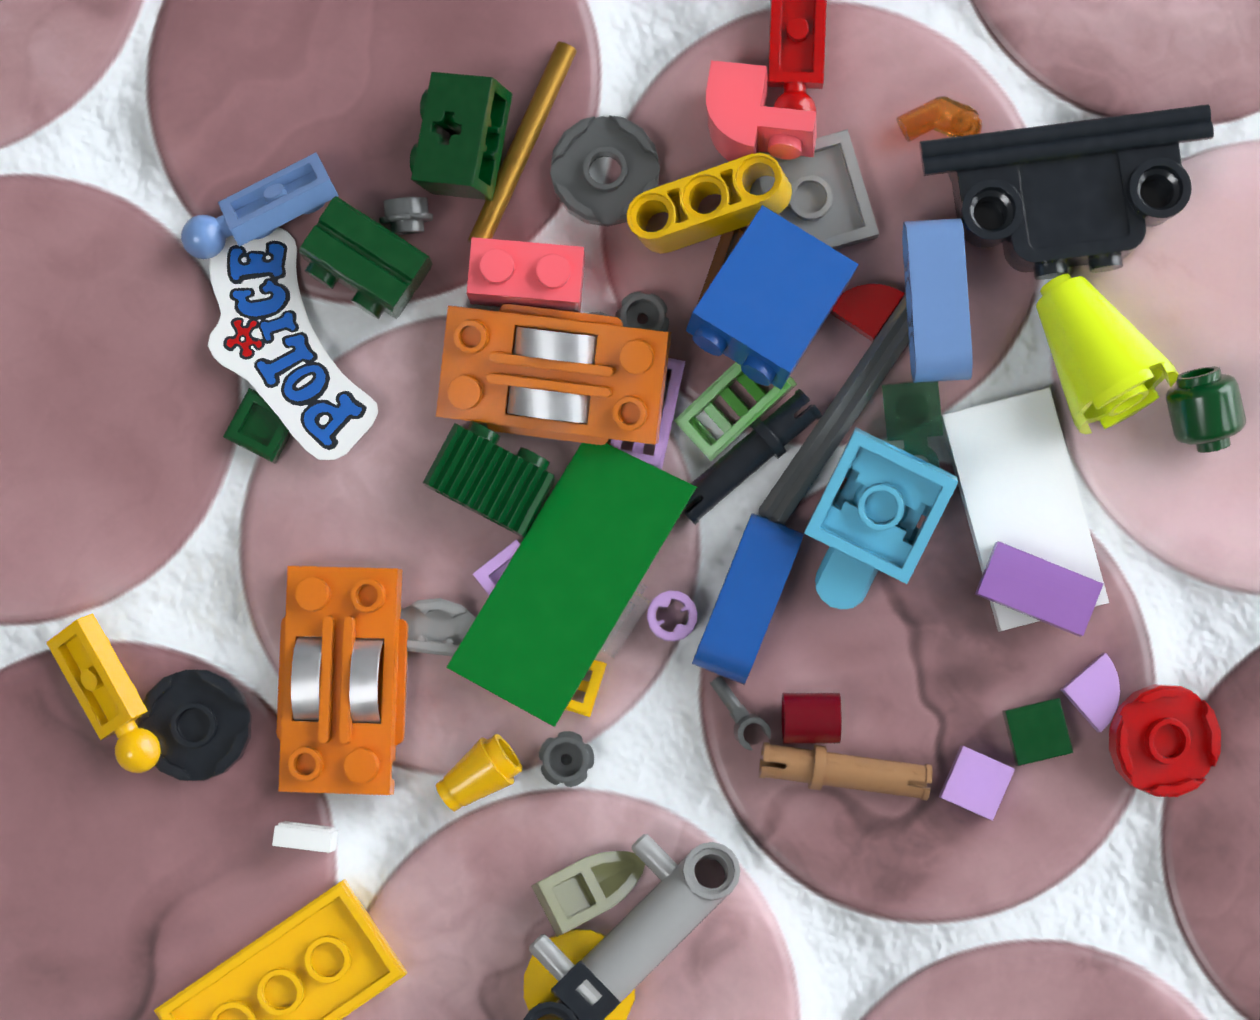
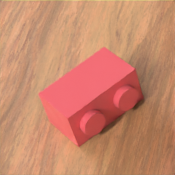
[466,237,585,313]

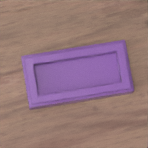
[975,541,1103,637]

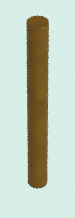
[468,41,577,243]

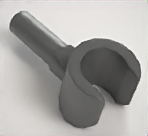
[710,676,771,750]

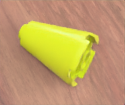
[1036,274,1179,435]

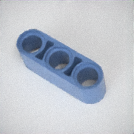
[902,218,973,383]

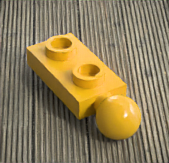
[46,613,161,773]

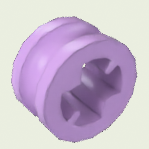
[647,590,698,642]

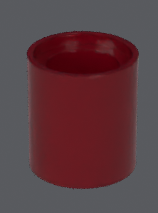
[781,693,842,744]

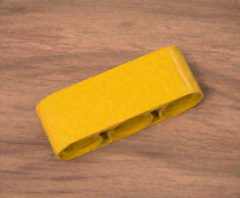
[627,153,792,254]

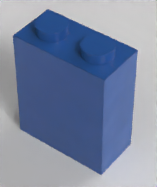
[686,205,859,390]

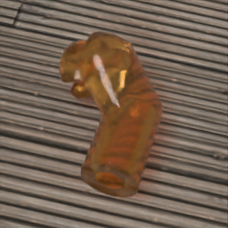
[897,96,983,142]

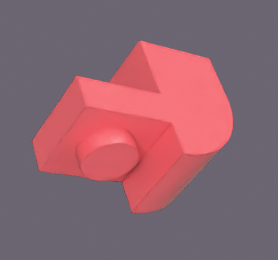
[706,60,817,161]

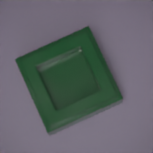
[223,388,291,464]
[1002,698,1073,766]

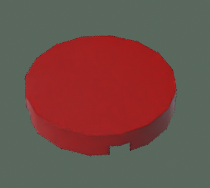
[1109,684,1221,797]

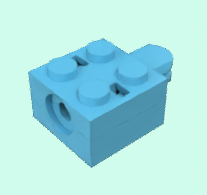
[804,427,958,610]

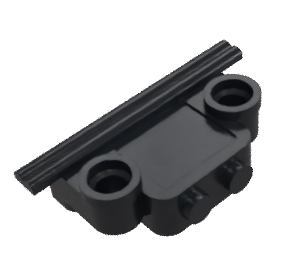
[919,104,1214,280]

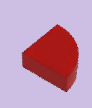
[830,284,905,341]

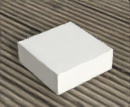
[272,821,338,853]

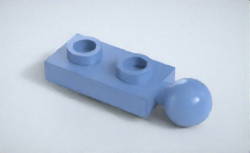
[181,152,339,259]

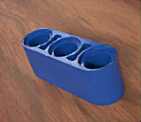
[692,513,804,685]

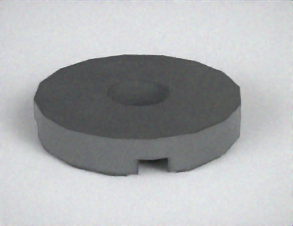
[550,115,660,227]

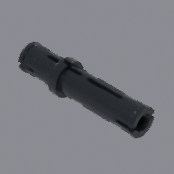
[684,389,822,525]

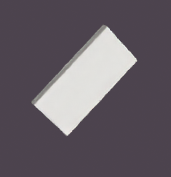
[940,387,1109,632]

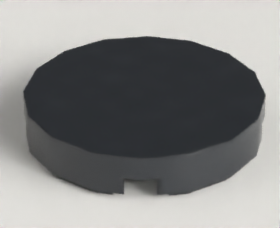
[138,670,252,781]

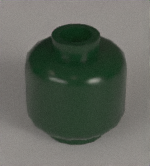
[1166,366,1246,453]

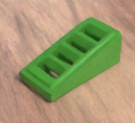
[674,362,797,461]

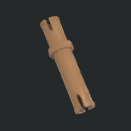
[759,742,933,801]

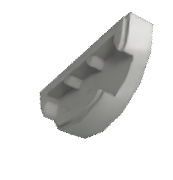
[382,598,476,657]

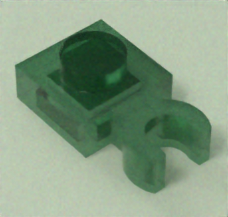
[882,381,943,467]

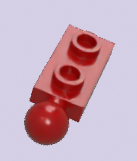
[767,0,827,113]

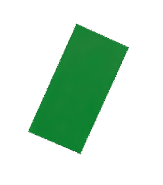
[446,443,697,727]

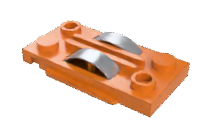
[436,304,672,445]
[276,566,409,795]

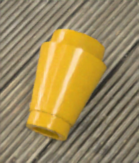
[435,734,522,812]

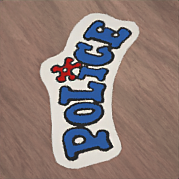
[208,227,378,460]

